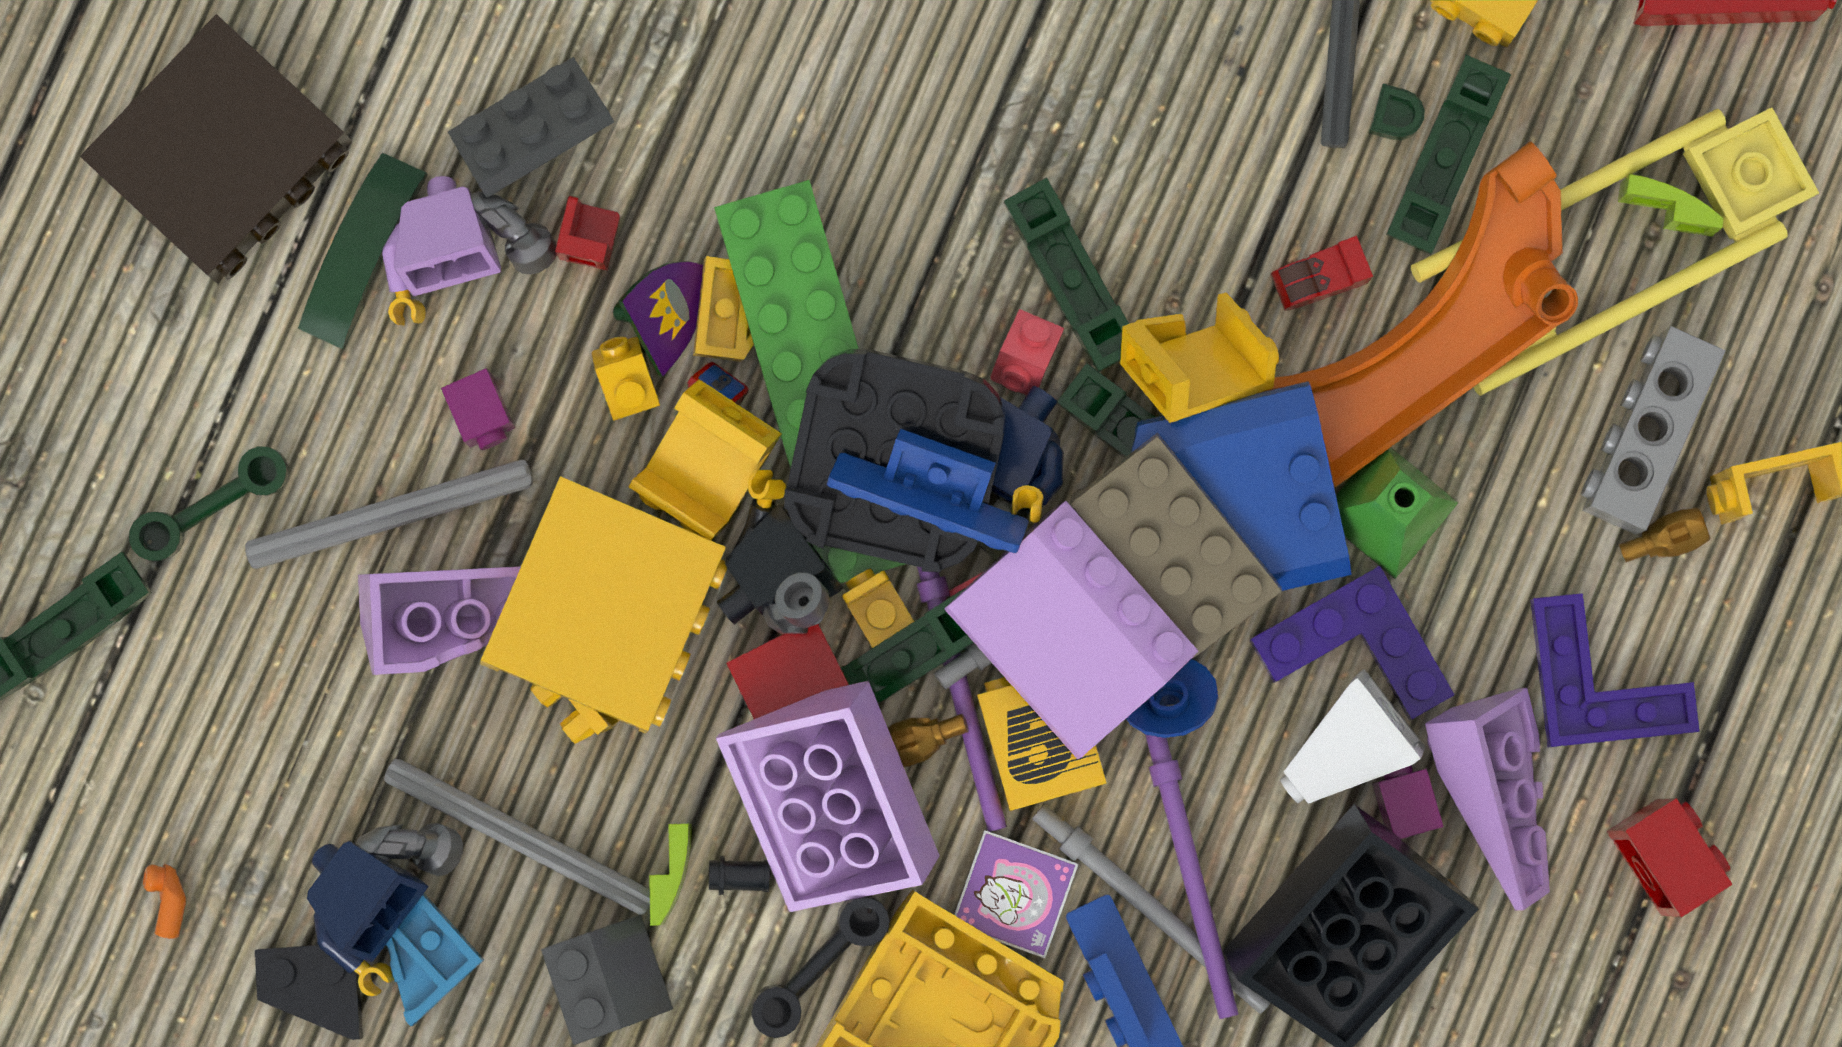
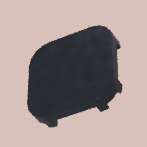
[784,349,1006,572]

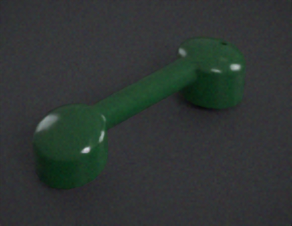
[129,446,289,561]

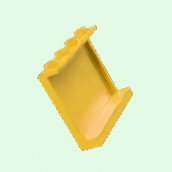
[480,476,727,733]

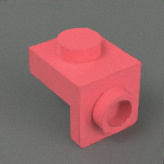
[990,309,1065,395]

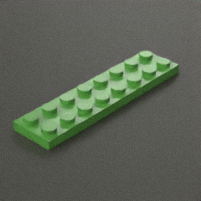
[714,180,906,583]

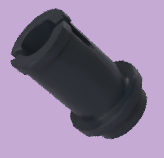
[709,856,770,895]

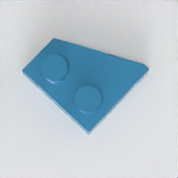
[386,893,485,1026]

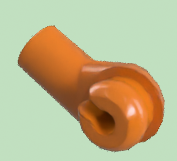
[143,863,186,939]

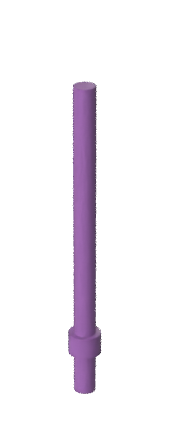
[917,567,1007,832]
[1145,734,1239,1019]

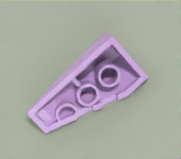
[1425,688,1550,910]

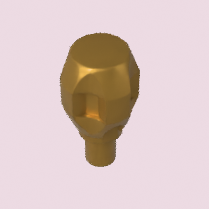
[1619,508,1711,563]
[887,714,969,767]

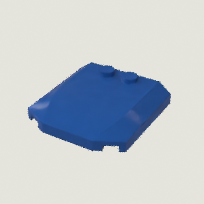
[1131,382,1352,591]

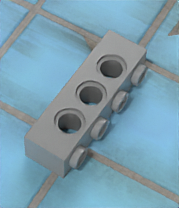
[1581,326,1726,535]

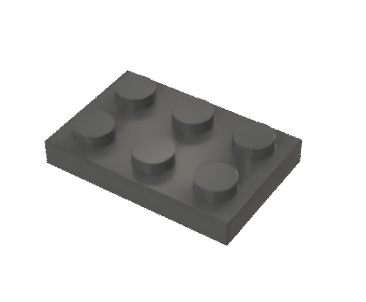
[448,57,614,198]

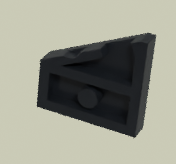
[255,945,363,1040]

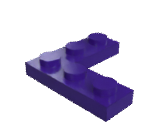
[1250,566,1455,720]
[1530,593,1700,748]

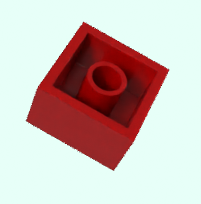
[1606,798,1733,918]

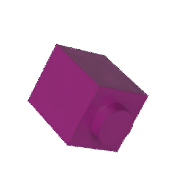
[441,368,515,450]
[1372,765,1444,839]

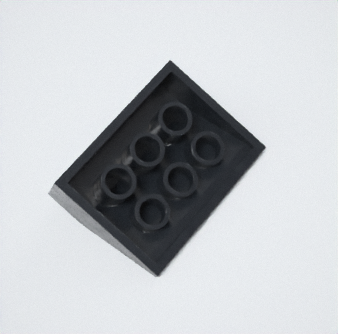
[1223,804,1479,1047]

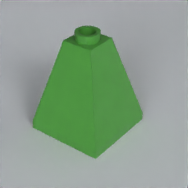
[1336,447,1458,579]

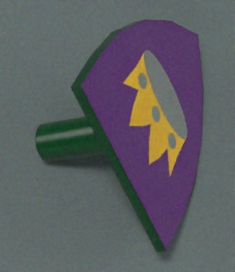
[613,261,703,377]

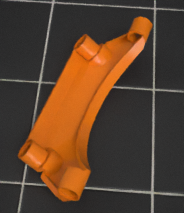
[1260,141,1578,488]

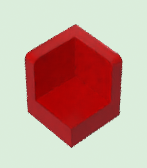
[555,196,620,271]

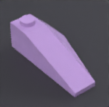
[358,566,521,675]

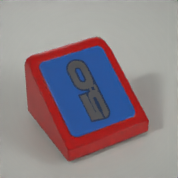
[687,362,749,405]

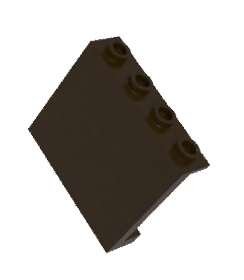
[80,14,352,284]

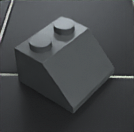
[541,915,674,1046]

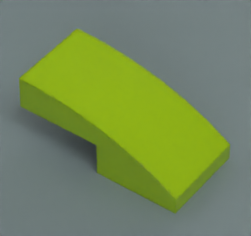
[1618,174,1724,237]
[649,823,692,926]

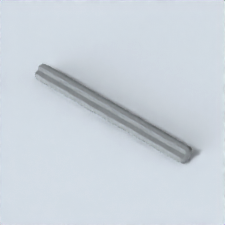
[245,460,533,569]
[384,759,650,915]

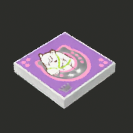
[954,830,1078,958]

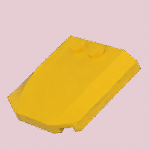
[816,890,1064,1047]

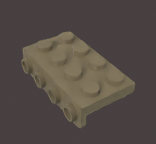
[1070,432,1282,657]

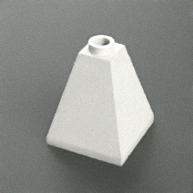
[1280,669,1426,804]

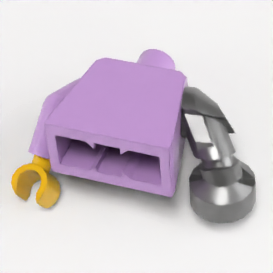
[382,176,557,326]

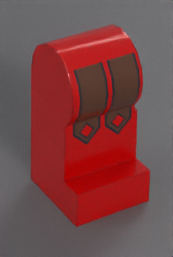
[1270,235,1373,311]

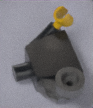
[717,470,844,634]

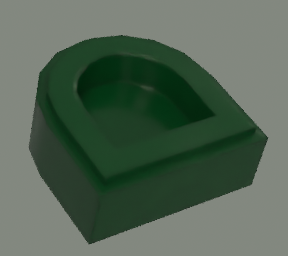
[1368,83,1425,140]

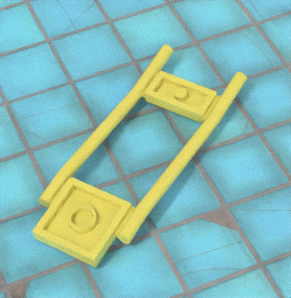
[1411,107,1819,396]

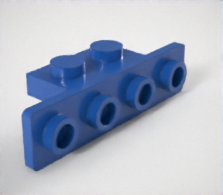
[827,429,1029,553]
[1066,895,1183,1047]

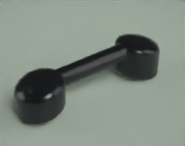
[751,896,890,1038]

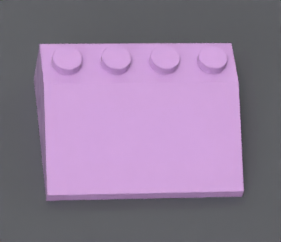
[944,501,1199,759]
[716,681,940,912]

